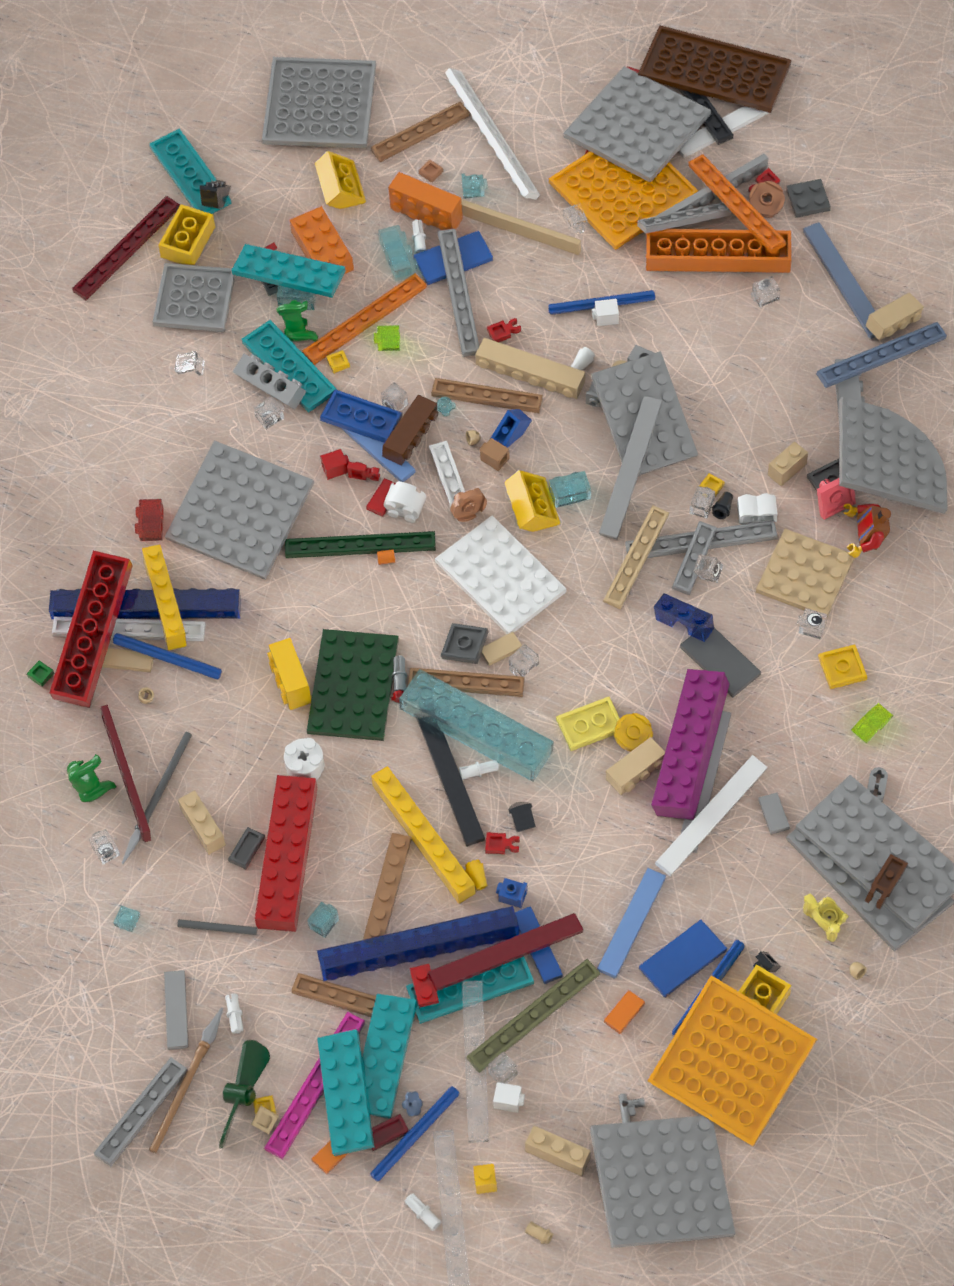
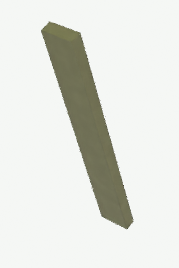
[466,959,601,1073]

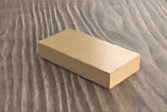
[481,632,523,666]

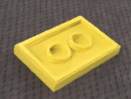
[556,696,620,751]

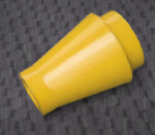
[465,859,488,891]

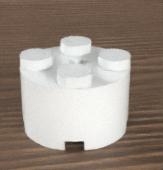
[383,482,426,523]
[284,738,325,780]

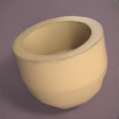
[466,430,481,445]
[138,687,154,704]
[849,962,867,980]

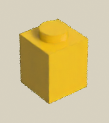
[473,1163,497,1194]

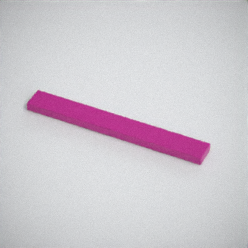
[264,1011,365,1160]

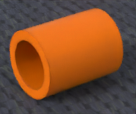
[377,549,395,565]

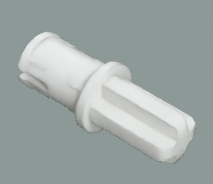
[412,219,426,254]
[459,760,499,780]
[225,994,243,1034]
[405,1194,441,1231]

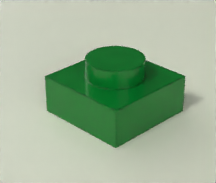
[27,660,55,687]

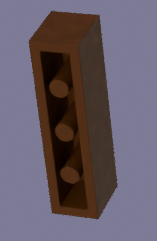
[382,394,439,466]

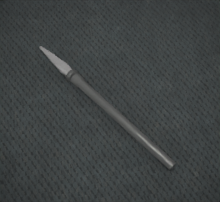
[122,732,192,864]

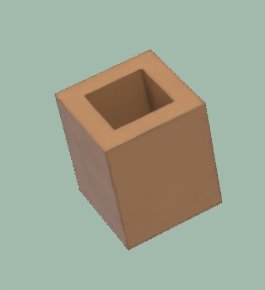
[480,438,510,471]

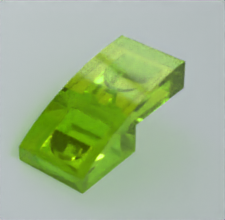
[851,703,894,744]

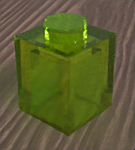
[374,325,400,351]

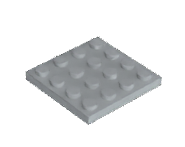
[153,263,235,332]

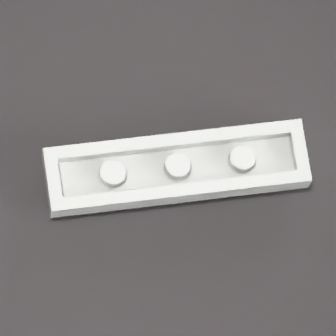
[429,441,465,508]

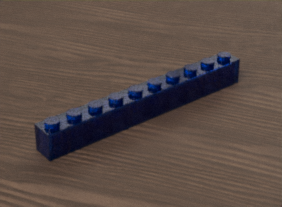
[49,588,241,619]
[317,906,520,981]

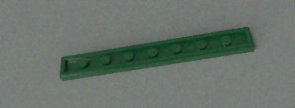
[285,531,436,558]

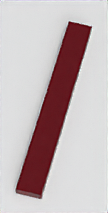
[72,195,180,301]
[100,705,151,842]
[428,913,584,991]

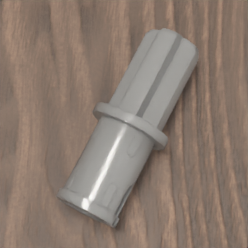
[392,655,407,693]

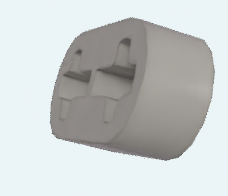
[867,767,888,801]

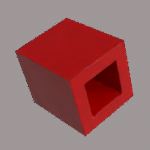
[320,449,349,480]

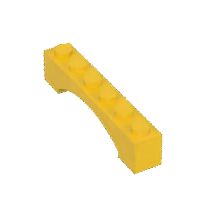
[142,544,187,650]

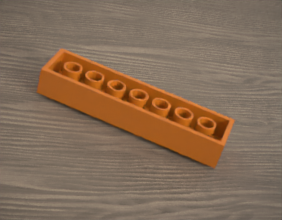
[646,229,791,273]

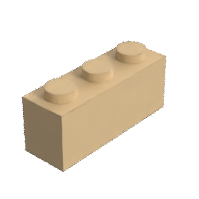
[865,292,924,341]
[606,737,665,795]
[178,790,226,855]
[525,1126,591,1177]

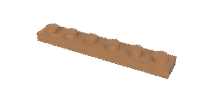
[363,833,412,947]

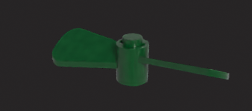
[219,1040,270,1149]

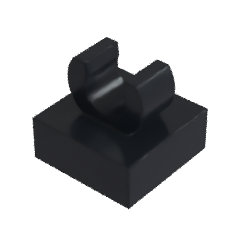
[753,951,781,972]

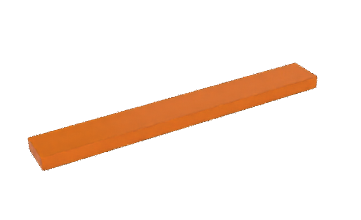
[688,154,786,253]
[302,273,427,365]

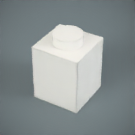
[592,299,619,326]
[493,1082,525,1113]

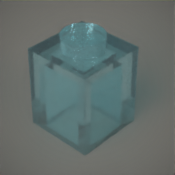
[307,902,339,938]

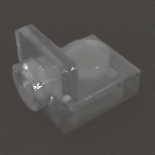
[175,351,205,376]

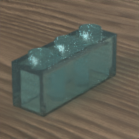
[378,225,418,282]

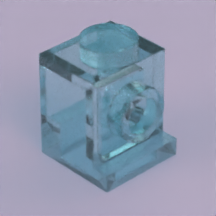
[461,173,488,199]

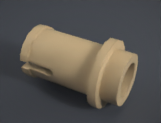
[525,1221,553,1245]

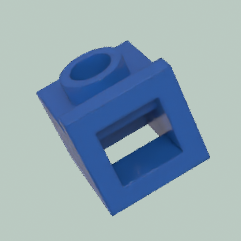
[496,878,528,908]

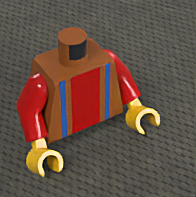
[843,503,891,558]

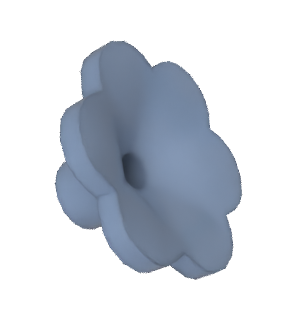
[402,1091,423,1116]

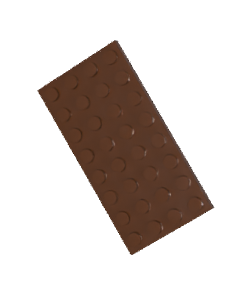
[638,25,792,113]

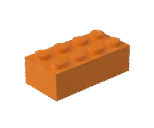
[388,172,463,230]
[290,206,354,274]

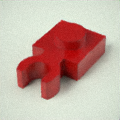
[748,168,780,193]
[487,318,521,342]
[347,462,381,481]
[485,832,520,854]

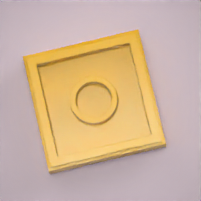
[818,644,867,689]

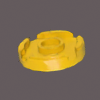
[614,713,653,752]

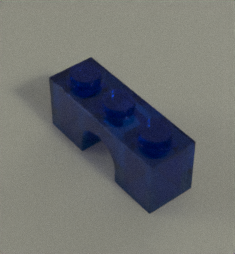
[654,593,715,642]

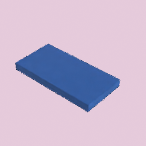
[413,230,493,285]
[320,389,402,443]
[639,919,727,998]

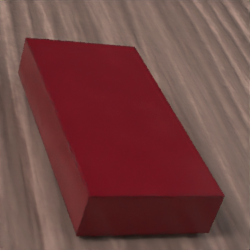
[371,1114,409,1151]

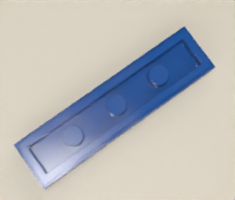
[512,906,563,984]

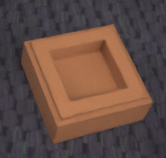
[418,159,443,183]

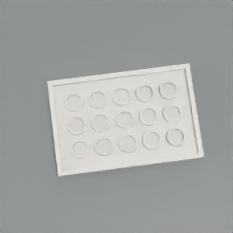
[435,515,566,634]

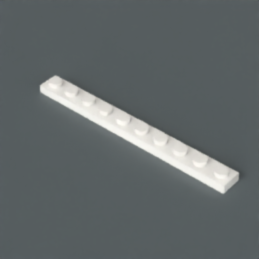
[445,68,540,200]

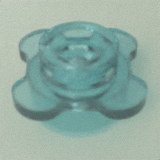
[437,397,456,416]

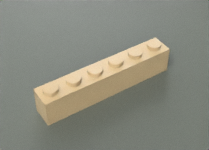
[475,338,586,399]

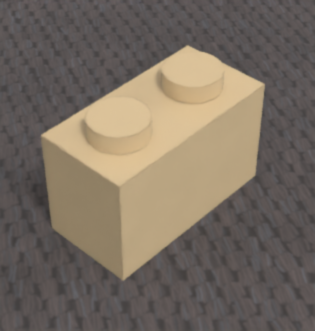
[768,441,808,486]

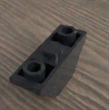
[200,180,231,209]

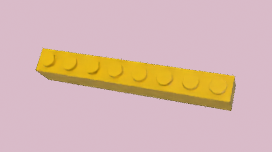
[371,766,475,904]

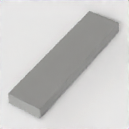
[672,521,717,595]
[164,970,189,1050]

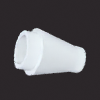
[571,347,595,371]

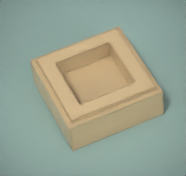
[251,1106,279,1134]

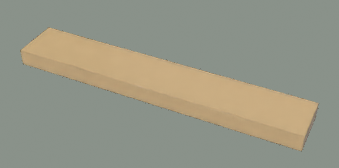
[603,505,669,610]

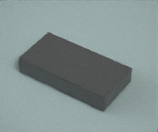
[228,827,265,870]

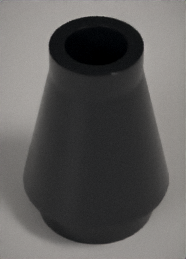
[712,492,733,519]

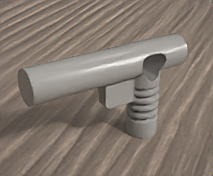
[619,1094,645,1123]

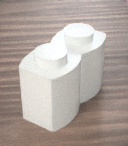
[737,493,778,524]

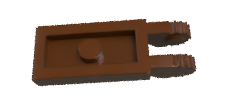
[865,854,908,909]

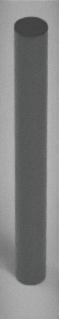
[177,919,258,935]

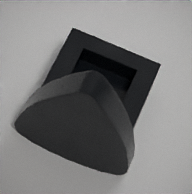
[508,802,536,832]

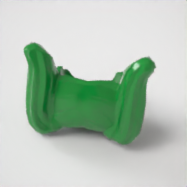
[276,300,319,342]
[67,754,117,803]

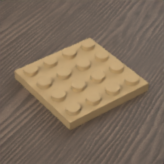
[756,529,855,619]

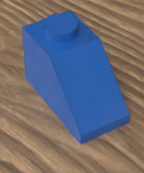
[490,409,532,448]

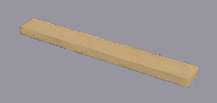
[462,199,581,255]

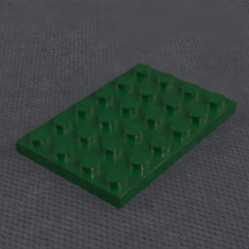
[306,629,399,741]

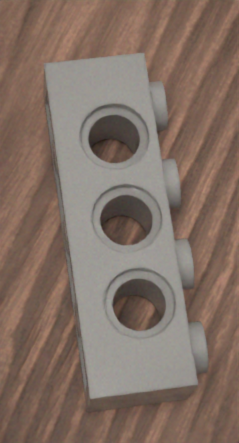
[233,354,306,410]

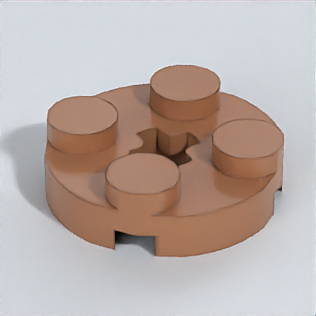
[749,181,785,218]
[450,488,487,522]

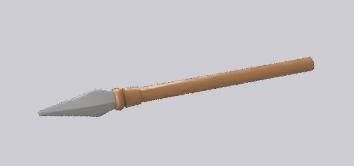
[149,1008,223,1153]

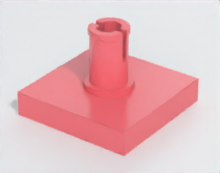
[817,478,856,520]

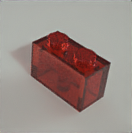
[135,499,164,541]

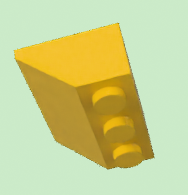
[315,151,366,209]
[504,470,560,532]

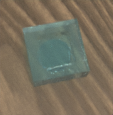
[113,906,140,932]

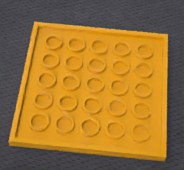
[549,151,698,250]
[647,975,818,1147]

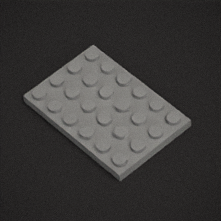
[591,351,698,475]

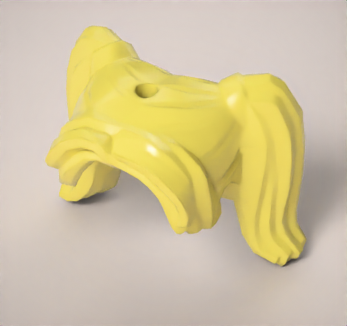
[803,893,849,942]

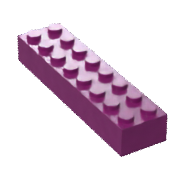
[651,669,730,820]

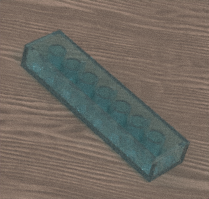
[399,669,554,781]

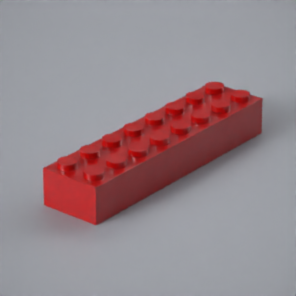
[49,550,133,708]
[255,775,318,932]

